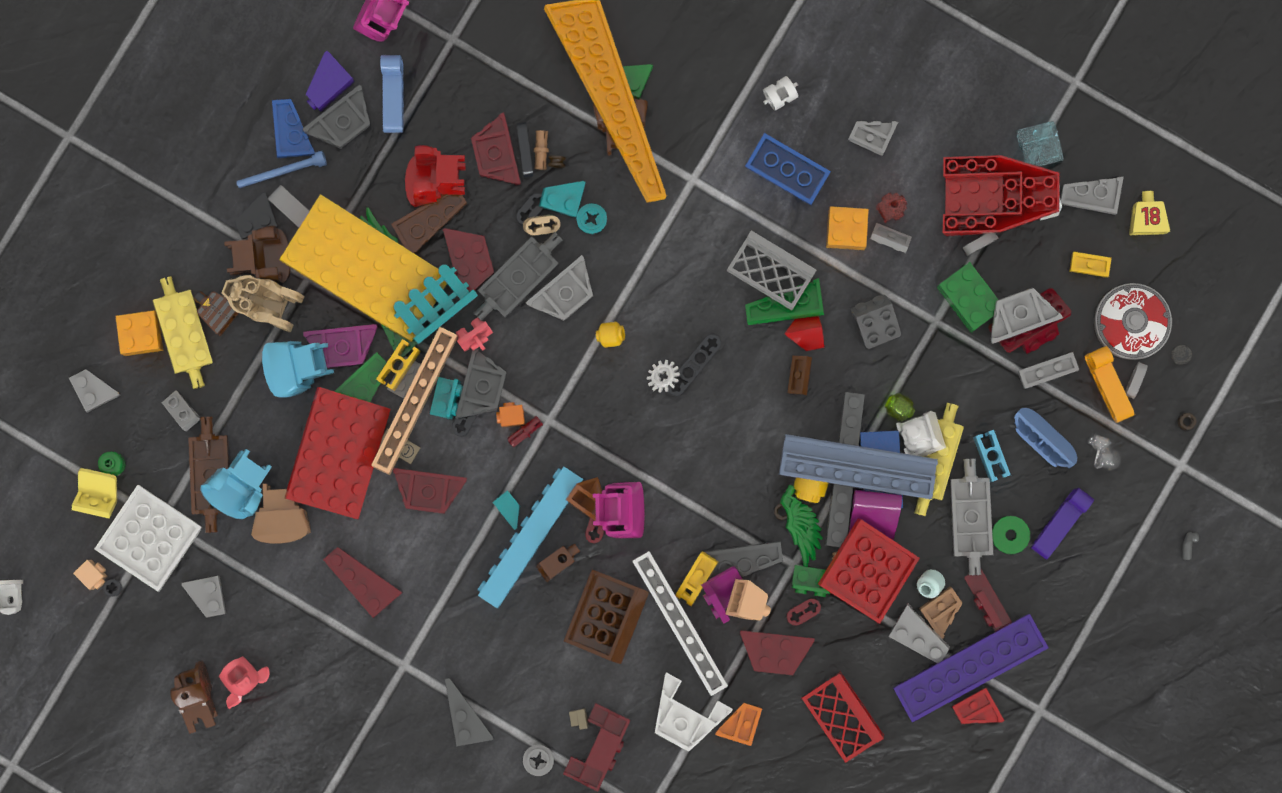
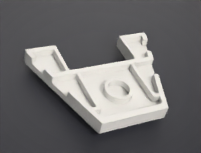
[655,672,733,752]

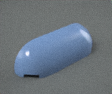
[1014,408,1077,468]

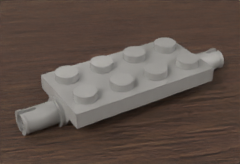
[950,459,993,575]

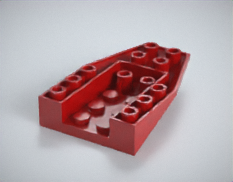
[943,155,1060,236]

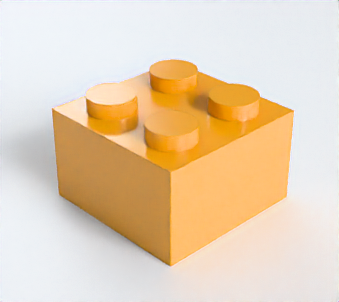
[826,206,868,250]
[116,311,163,356]

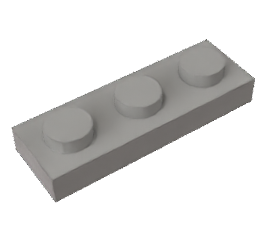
[1018,352,1079,389]

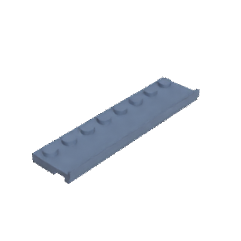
[779,434,938,499]

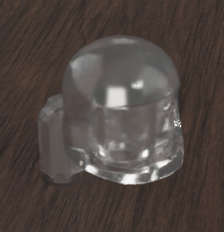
[1088,435,1121,471]

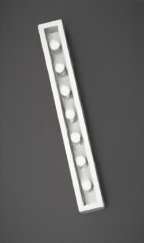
[633,552,728,696]

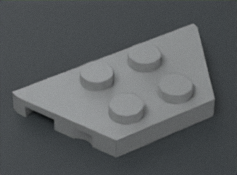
[526,255,593,321]
[991,288,1063,344]

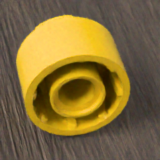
[793,477,829,503]

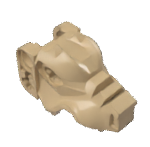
[222,275,304,332]

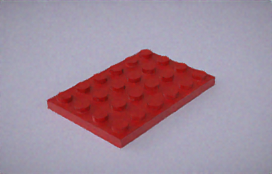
[284,387,391,519]

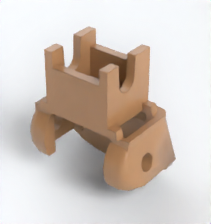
[251,484,311,544]

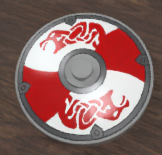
[1094,283,1172,360]

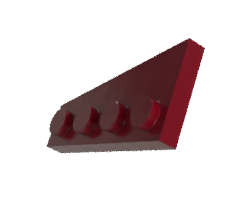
[323,547,403,618]

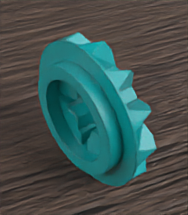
[576,203,607,234]

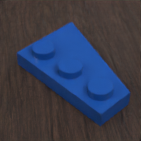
[272,99,315,158]

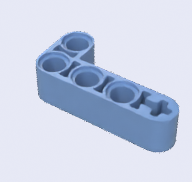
[380,55,404,133]

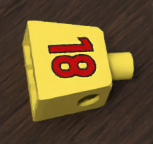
[1129,191,1170,235]

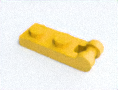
[675,551,719,606]

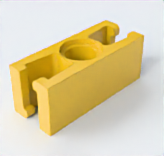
[376,339,421,392]

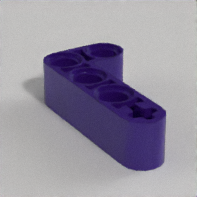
[1031,487,1094,560]

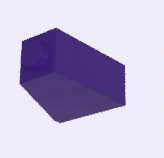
[306,51,354,112]

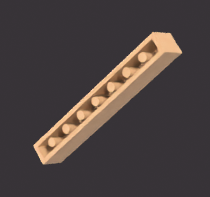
[372,327,457,475]

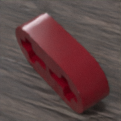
[585,518,605,543]
[786,599,821,626]

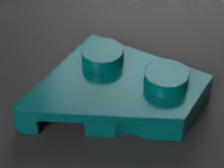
[539,181,586,217]

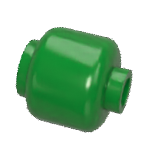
[98,451,125,476]

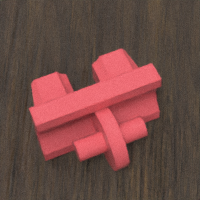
[456,317,493,352]

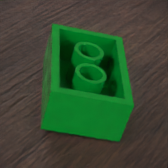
[937,262,999,333]

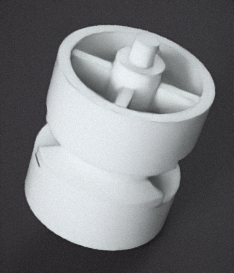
[763,76,798,111]

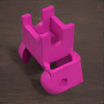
[353,0,409,41]
[593,482,645,538]

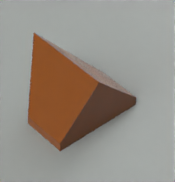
[565,477,602,521]

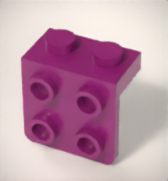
[701,566,743,624]

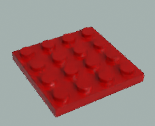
[818,518,920,624]

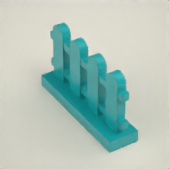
[393,265,478,344]

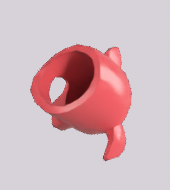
[218,656,270,709]

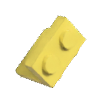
[72,468,117,518]

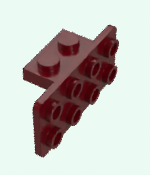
[988,288,1072,354]

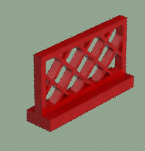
[802,671,885,763]

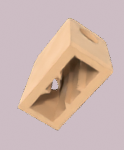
[726,579,771,621]

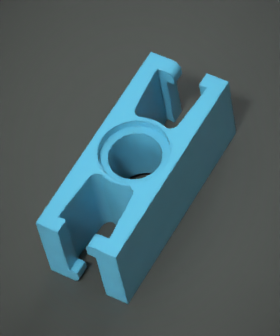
[973,430,1010,482]

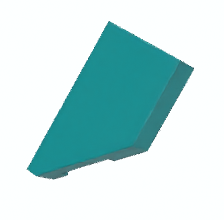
[493,490,520,530]

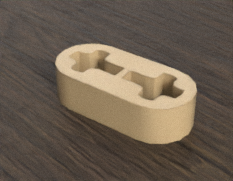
[523,215,560,235]

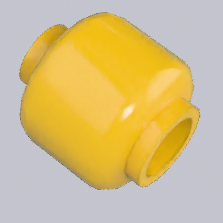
[596,321,625,348]

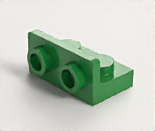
[791,565,831,597]

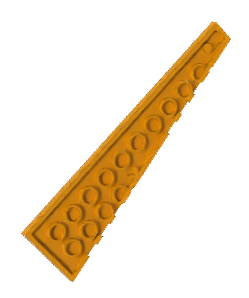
[544,0,667,203]

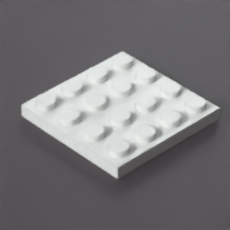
[95,485,203,592]

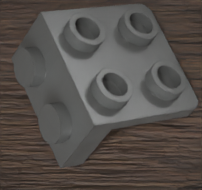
[850,295,901,349]

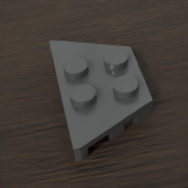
[303,84,370,149]
[456,348,506,418]

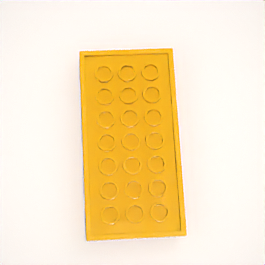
[279,194,447,342]

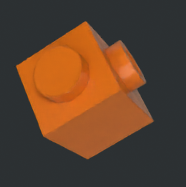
[496,402,525,428]

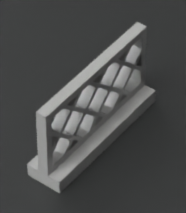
[727,230,816,310]

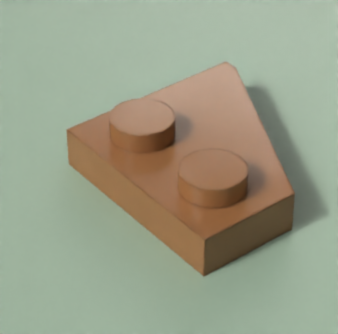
[919,587,962,639]

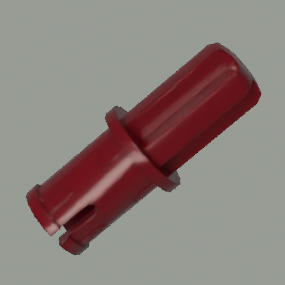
[507,416,543,447]

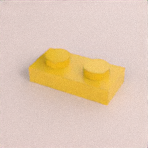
[1070,252,1111,277]

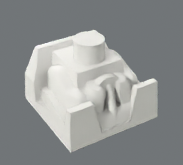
[896,411,946,457]

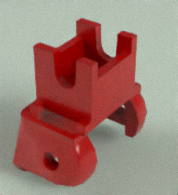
[405,145,466,207]

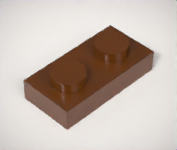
[787,355,812,395]

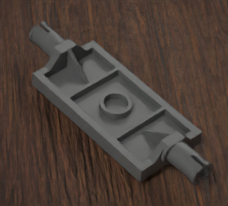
[473,232,563,321]

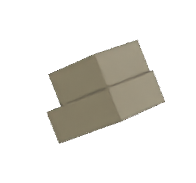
[569,708,589,730]

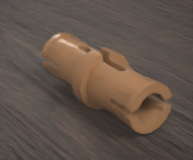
[534,130,549,170]

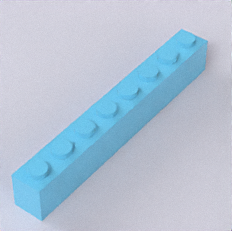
[478,467,583,608]

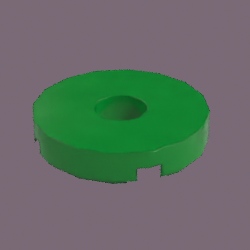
[992,516,1030,554]

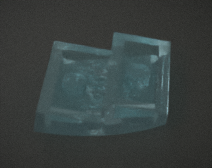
[1016,121,1064,166]

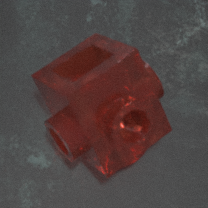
[876,192,907,223]

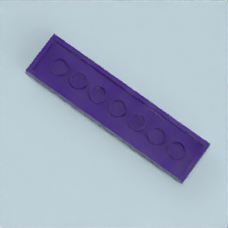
[893,613,1048,722]

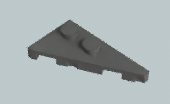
[445,678,494,746]

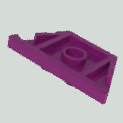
[303,324,378,368]

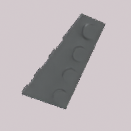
[704,541,783,580]

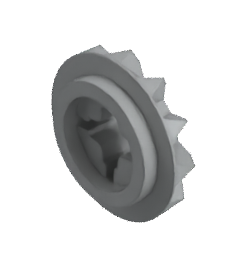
[523,745,554,776]

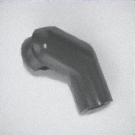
[1182,532,1199,560]

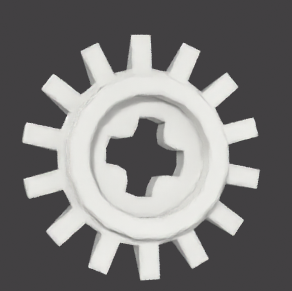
[647,360,680,393]

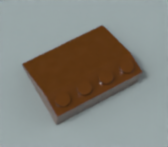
[564,569,649,664]

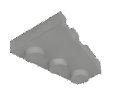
[1060,177,1123,215]
[889,603,950,663]

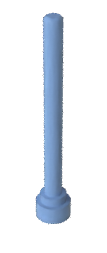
[237,150,327,188]

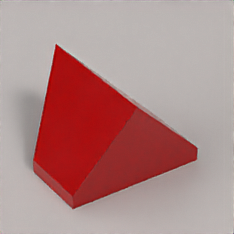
[785,316,824,351]

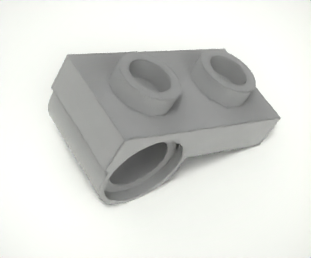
[162,390,201,432]

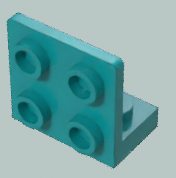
[430,377,463,420]

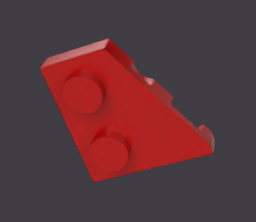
[952,688,1004,724]

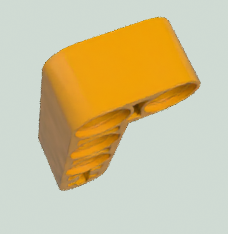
[1085,346,1134,423]

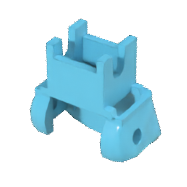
[262,341,334,397]
[200,449,271,519]

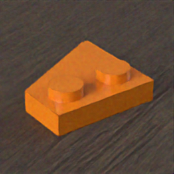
[715,703,762,746]

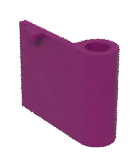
[847,490,902,541]

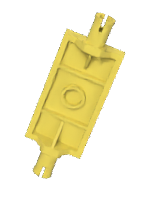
[153,277,213,389]
[914,403,964,516]

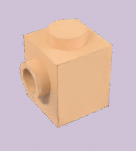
[73,560,107,590]

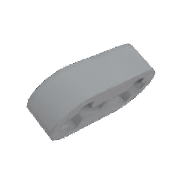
[963,233,999,256]
[1125,362,1148,399]

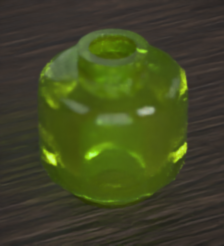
[885,393,915,421]

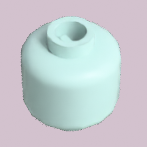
[917,569,945,598]

